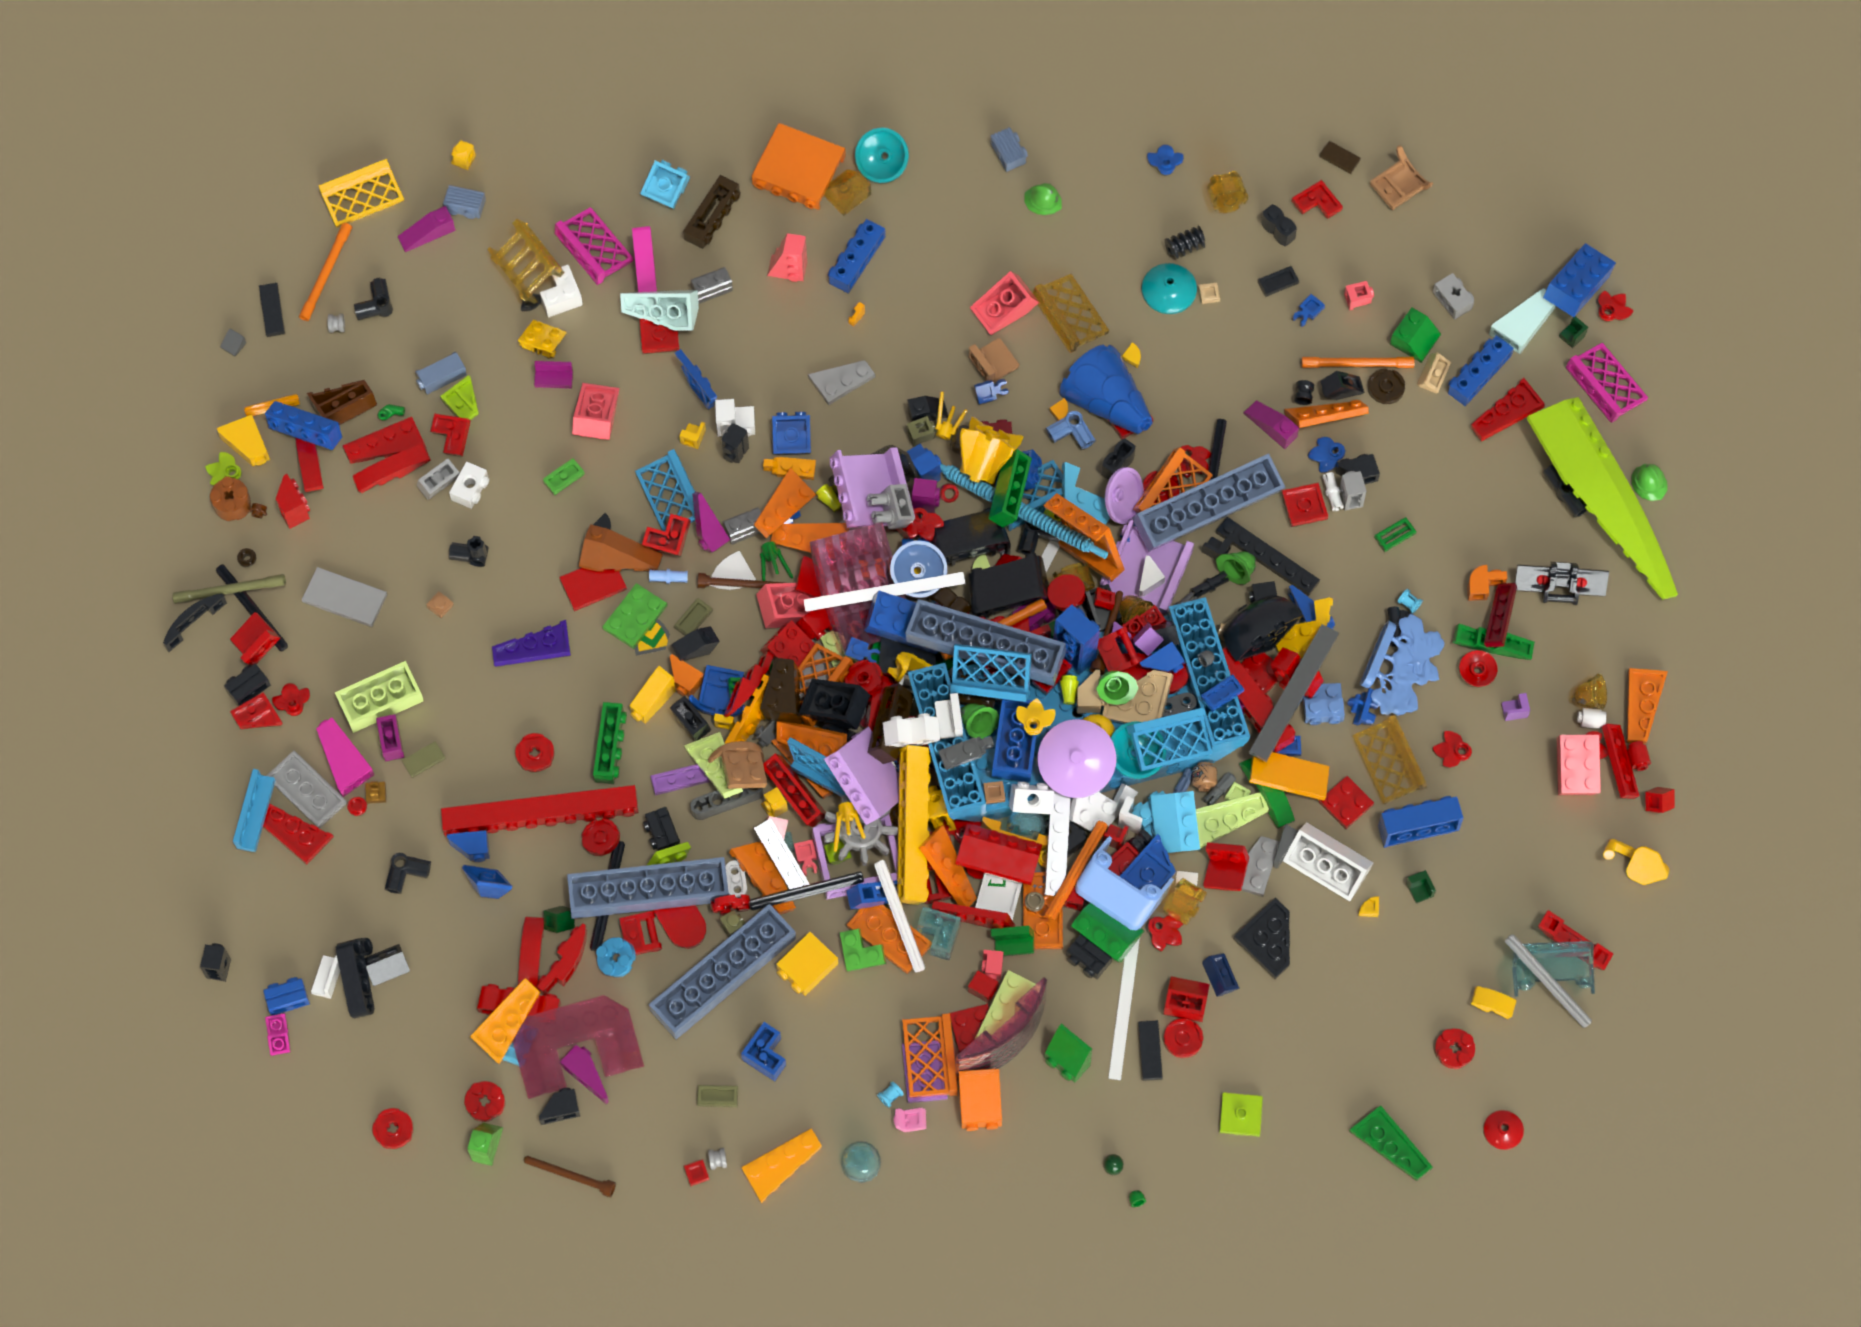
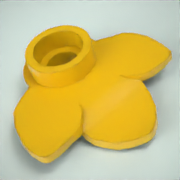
[1016,699,1056,735]

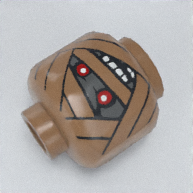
[1192,762,1217,792]

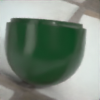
[1103,1154,1124,1175]

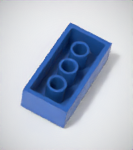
[1543,243,1616,317]
[864,590,939,654]
[1053,605,1100,675]
[992,699,1041,782]
[1378,796,1464,848]

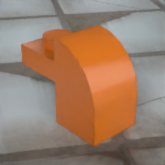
[1467,565,1507,601]

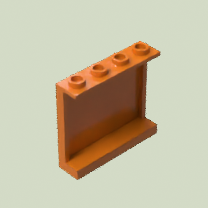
[752,123,846,210]
[1043,493,1125,582]

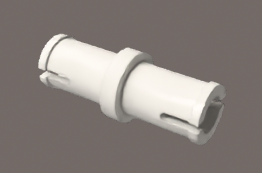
[1322,472,1344,511]

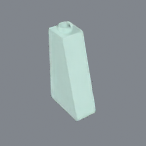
[1489,288,1556,354]

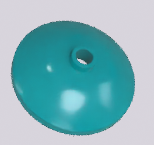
[855,128,909,183]
[1142,263,1197,314]
[1111,721,1166,779]

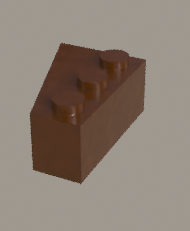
[307,380,377,425]

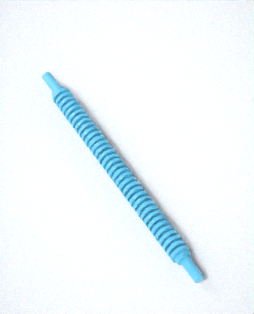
[940,464,1108,559]

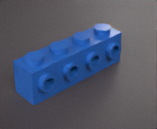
[828,219,886,294]
[1448,335,1514,407]
[265,401,342,450]

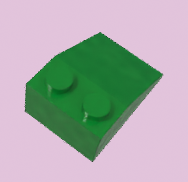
[1045,1023,1092,1083]

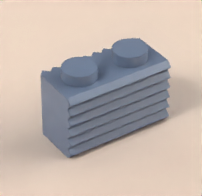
[990,127,1028,172]
[443,185,486,219]

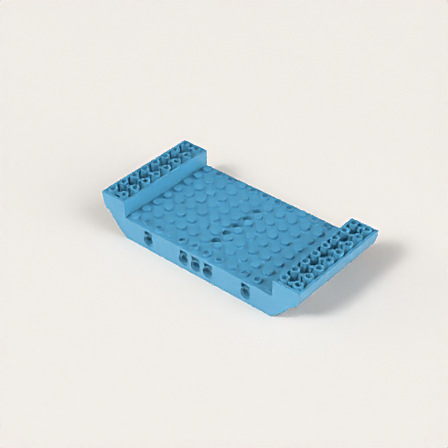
[908,597,1250,822]

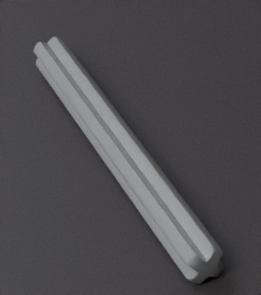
[1505,934,1592,1028]

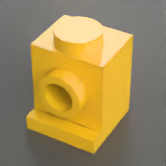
[451,140,476,170]
[761,787,788,817]

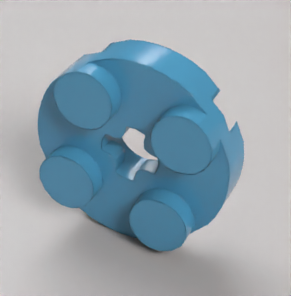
[596,937,636,978]

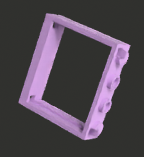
[812,814,898,900]

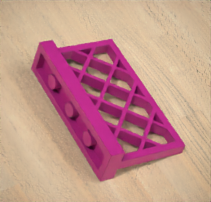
[554,207,634,285]
[1566,343,1648,423]

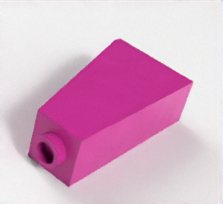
[632,226,657,292]
[316,718,374,797]

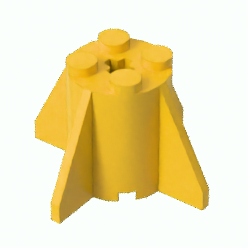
[960,417,1023,484]

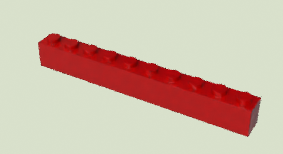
[441,785,639,837]

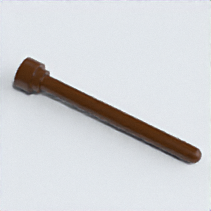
[698,573,787,588]
[1089,590,1123,675]
[524,1156,616,1198]

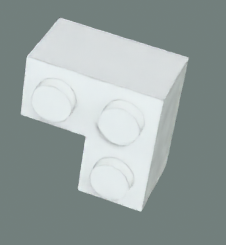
[540,265,583,318]
[715,399,755,437]
[883,713,940,747]

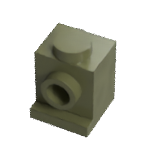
[907,416,937,447]
[720,911,745,937]

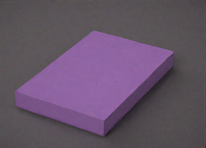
[902,1041,948,1103]

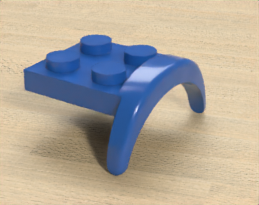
[689,665,746,717]

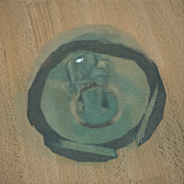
[1006,812,1045,836]
[841,1141,881,1183]

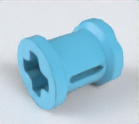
[1397,589,1423,614]
[877,1081,904,1108]

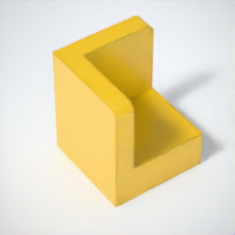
[680,422,706,449]

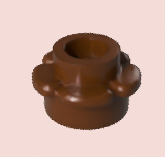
[249,503,267,518]

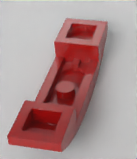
[1538,910,1614,970]
[518,917,544,988]

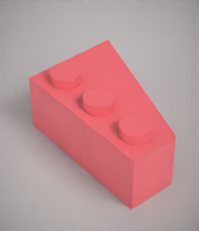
[767,233,807,282]

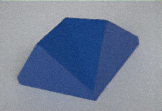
[462,865,513,899]

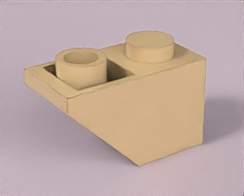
[1076,670,1105,713]

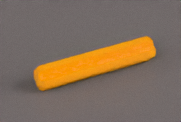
[244,394,300,416]

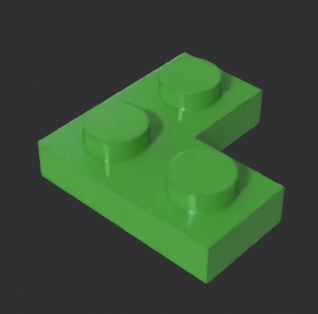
[840,929,886,972]

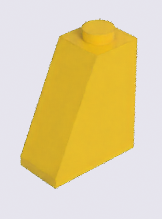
[217,415,270,466]
[630,666,676,724]

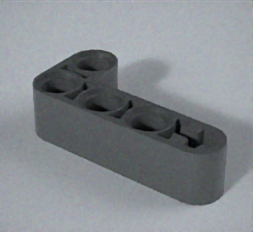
[690,788,764,820]

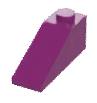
[397,206,455,252]
[1244,400,1299,449]
[692,491,730,552]
[560,1045,609,1105]

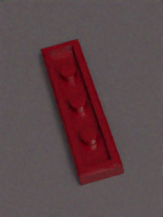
[1484,583,1517,647]

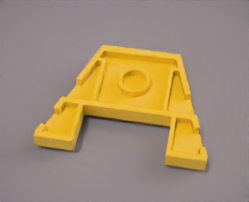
[1276,597,1333,660]

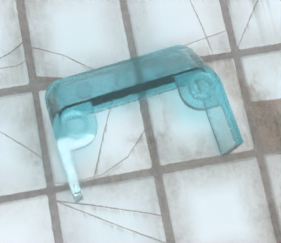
[1512,941,1595,997]

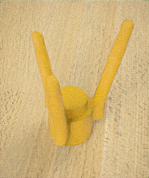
[935,391,968,440]
[833,802,865,852]

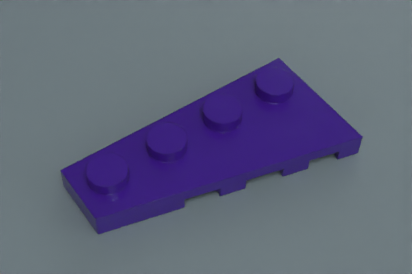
[492,620,571,667]

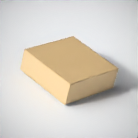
[1198,282,1220,304]

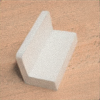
[935,693,963,739]
[1118,796,1142,834]
[311,955,340,999]

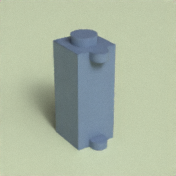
[415,352,467,395]

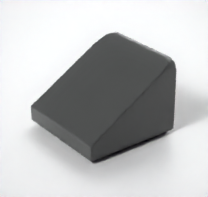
[220,328,246,357]

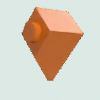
[670,654,704,697]

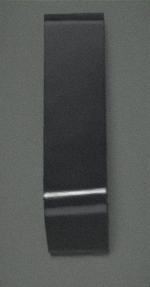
[336,938,375,1019]

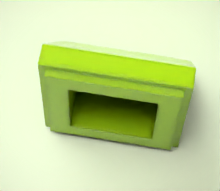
[824,841,852,865]

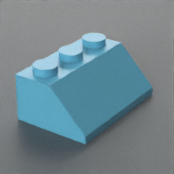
[1150,791,1200,853]

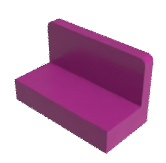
[534,361,573,389]

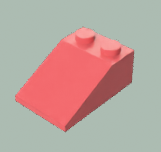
[970,271,1040,335]
[572,383,620,440]
[756,583,814,628]

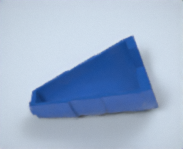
[1060,344,1153,434]

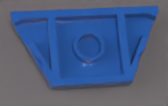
[674,349,717,410]
[1120,834,1176,890]

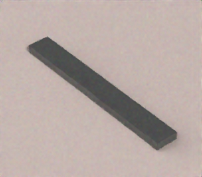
[1249,624,1339,762]

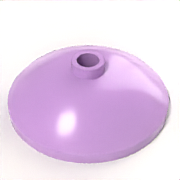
[1105,467,1144,524]

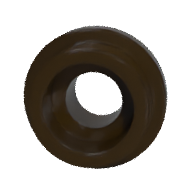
[237,548,257,567]

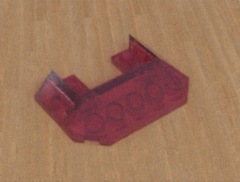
[513,995,644,1099]

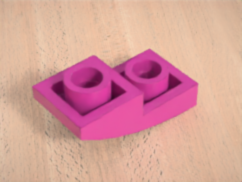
[265,1013,291,1056]

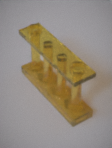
[487,219,565,303]

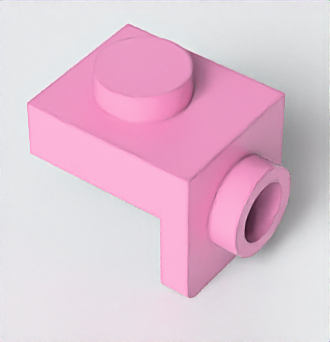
[894,1108,926,1132]

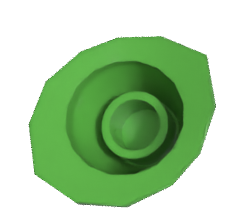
[1024,183,1062,215]
[1632,464,1667,501]
[1216,551,1256,584]
[1096,670,1139,705]
[960,703,1000,739]

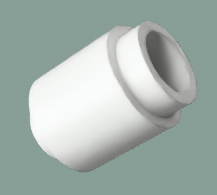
[1577,708,1606,729]

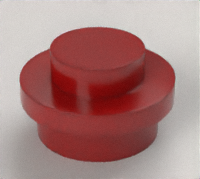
[347,797,367,816]

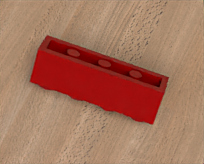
[763,753,826,827]

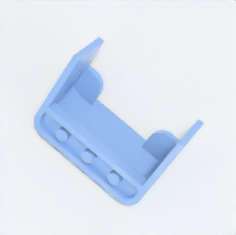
[1075,836,1174,930]

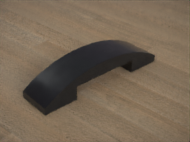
[163,593,227,652]

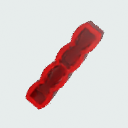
[477,984,561,1026]

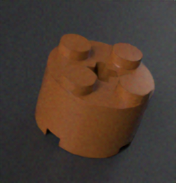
[210,476,251,521]

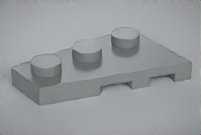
[808,360,875,405]
[1241,836,1279,897]

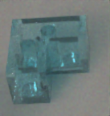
[917,906,961,961]

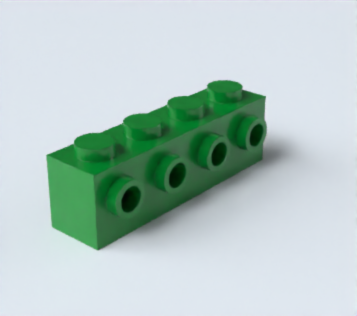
[988,449,1032,527]
[593,702,627,784]

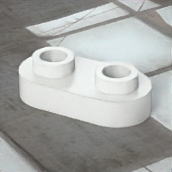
[725,860,747,898]

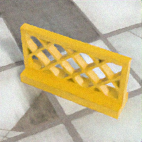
[319,159,404,228]

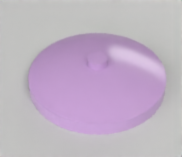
[1038,719,1117,798]

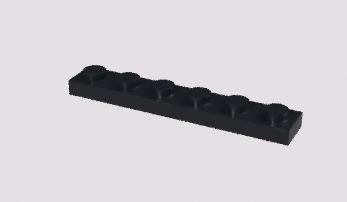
[1216,517,1320,596]

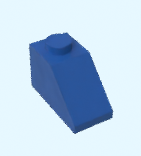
[1140,642,1186,674]
[447,830,490,862]

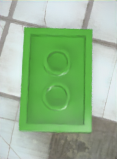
[603,583,668,649]

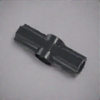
[1543,464,1588,517]

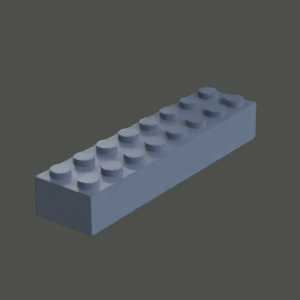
[1132,454,1285,552]
[905,599,1066,686]
[567,857,729,919]
[649,904,796,1040]

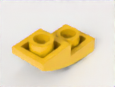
[1471,986,1517,1019]

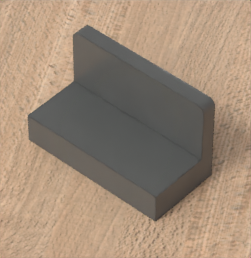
[1085,591,1110,632]

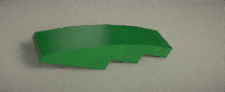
[1453,623,1535,660]

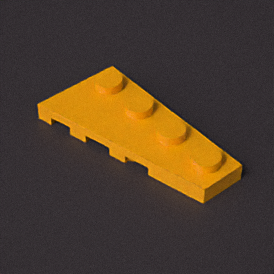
[725,674,769,744]
[741,1128,822,1203]

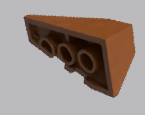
[579,524,663,571]

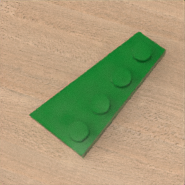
[1350,1105,1433,1181]

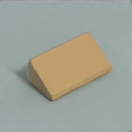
[1417,352,1451,394]

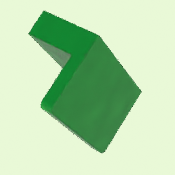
[991,926,1034,956]

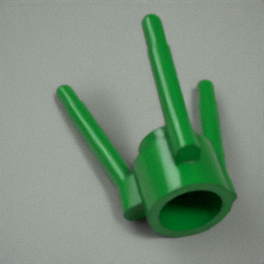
[760,541,793,581]

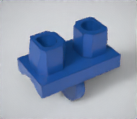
[1347,688,1379,726]

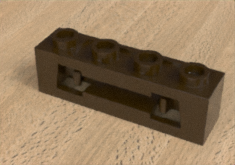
[683,175,741,249]
[867,683,914,764]

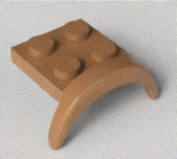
[1370,145,1433,211]
[708,741,767,789]

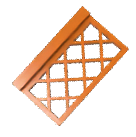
[1133,447,1213,513]
[798,643,854,727]
[902,1013,958,1098]

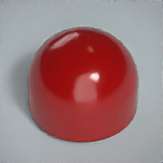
[940,483,959,503]

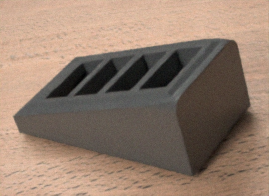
[1273,824,1298,869]

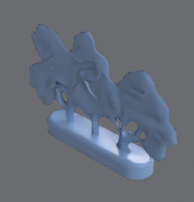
[1360,614,1445,716]

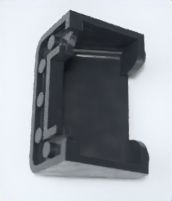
[929,507,1011,566]
[968,553,1050,619]

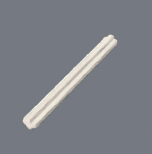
[874,860,925,972]

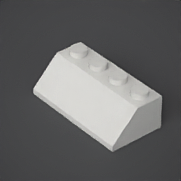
[1283,822,1373,901]

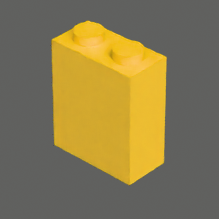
[776,932,838,996]

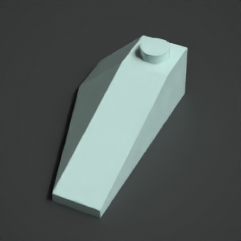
[620,290,699,330]

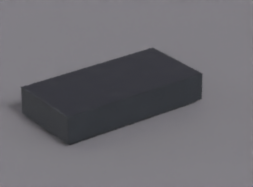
[1258,266,1299,297]

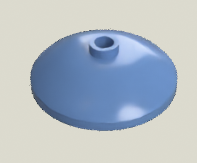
[890,541,947,598]

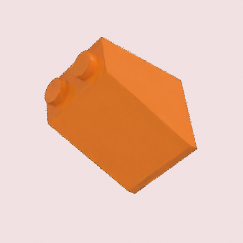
[959,1069,1002,1131]

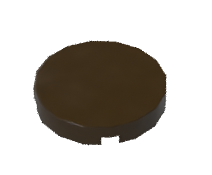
[1368,368,1405,404]

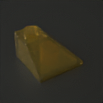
[823,169,871,216]

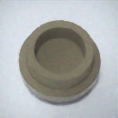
[1025,892,1045,912]

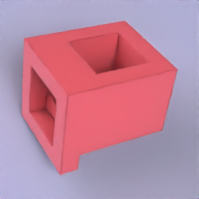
[1344,281,1374,310]
[982,950,1003,981]

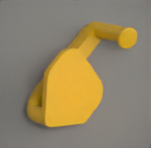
[1603,839,1670,885]

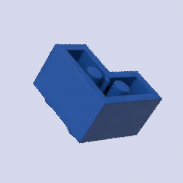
[901,443,942,482]
[741,1022,786,1082]

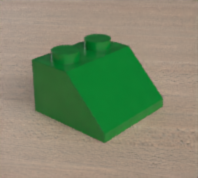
[1390,307,1441,363]

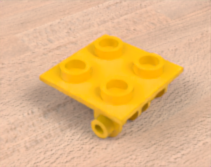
[518,320,567,358]

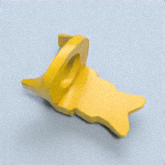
[887,652,933,682]

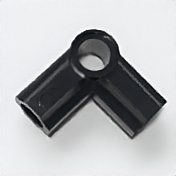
[354,277,393,320]
[1018,521,1060,555]
[449,536,489,567]
[385,853,431,894]

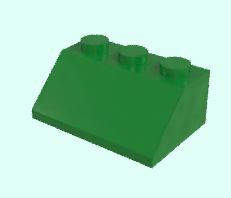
[1071,903,1144,962]

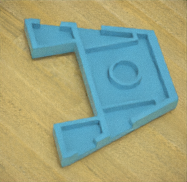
[1062,462,1110,525]

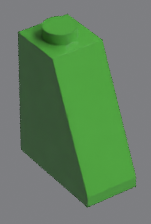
[467,1122,503,1166]

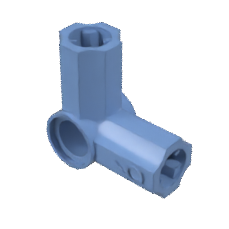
[1046,411,1096,449]

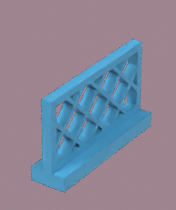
[635,449,695,531]
[1006,460,1064,531]
[950,644,1031,702]
[1126,707,1213,771]
[787,737,851,802]

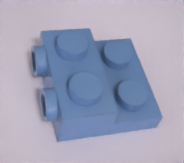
[1303,683,1345,725]

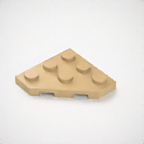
[1102,670,1173,724]

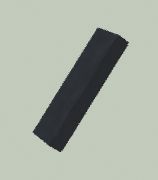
[259,283,285,337]
[1138,1020,1163,1081]

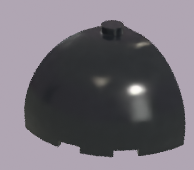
[1223,595,1303,661]

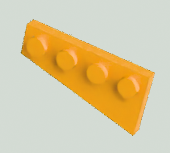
[470,978,541,1064]

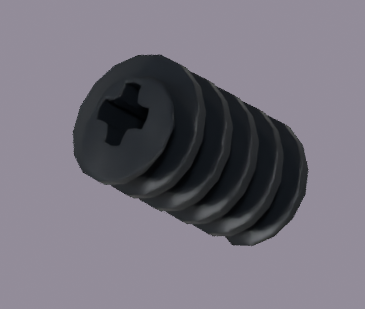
[1164,225,1205,259]

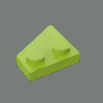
[440,375,479,420]
[646,842,691,866]

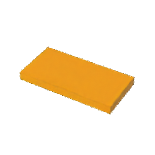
[1249,752,1330,801]

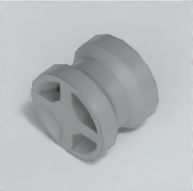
[328,314,345,333]
[708,1148,727,1170]

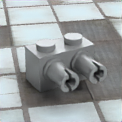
[867,484,915,529]

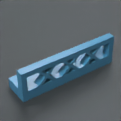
[233,769,276,852]

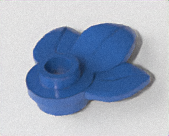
[1147,144,1184,175]
[1308,437,1346,473]

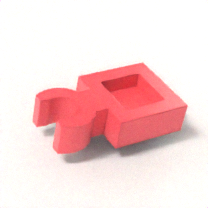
[794,839,817,876]

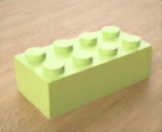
[335,661,424,733]

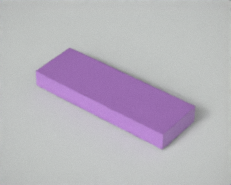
[651,764,711,796]

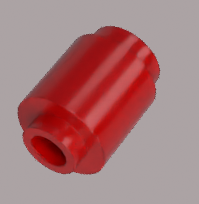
[1628,741,1651,771]

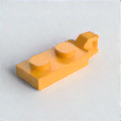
[763,457,816,480]

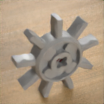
[824,795,898,866]

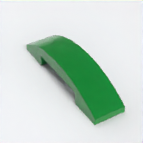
[1239,758,1295,829]

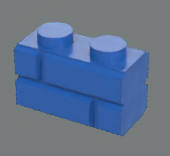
[263,977,310,1016]

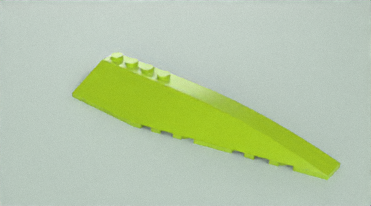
[1526,397,1678,600]

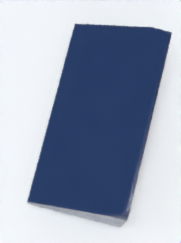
[1202,953,1239,997]

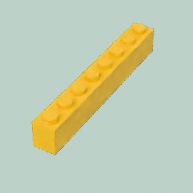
[897,745,931,905]

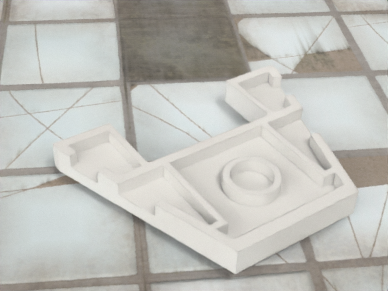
[1069,784,1138,832]

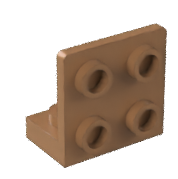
[969,338,1019,383]

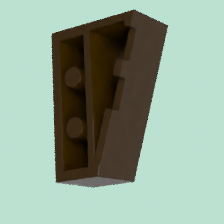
[760,657,802,724]

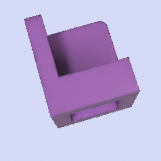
[1133,622,1163,656]
[1501,693,1530,721]

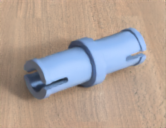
[649,569,688,584]

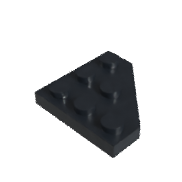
[1233,897,1290,980]

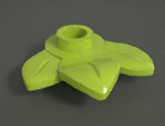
[205,452,242,486]

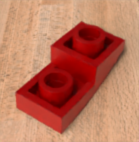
[1122,605,1167,641]

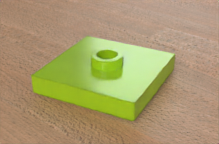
[1220,1093,1263,1137]

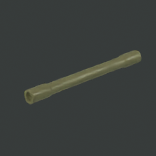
[173,574,286,604]

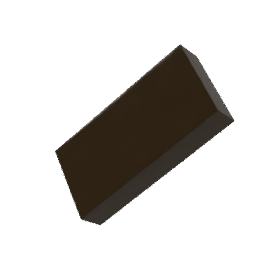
[1320,141,1361,174]

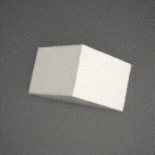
[1139,555,1165,597]

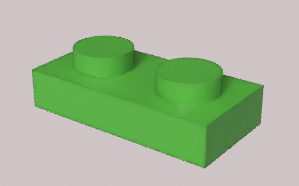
[543,458,585,496]

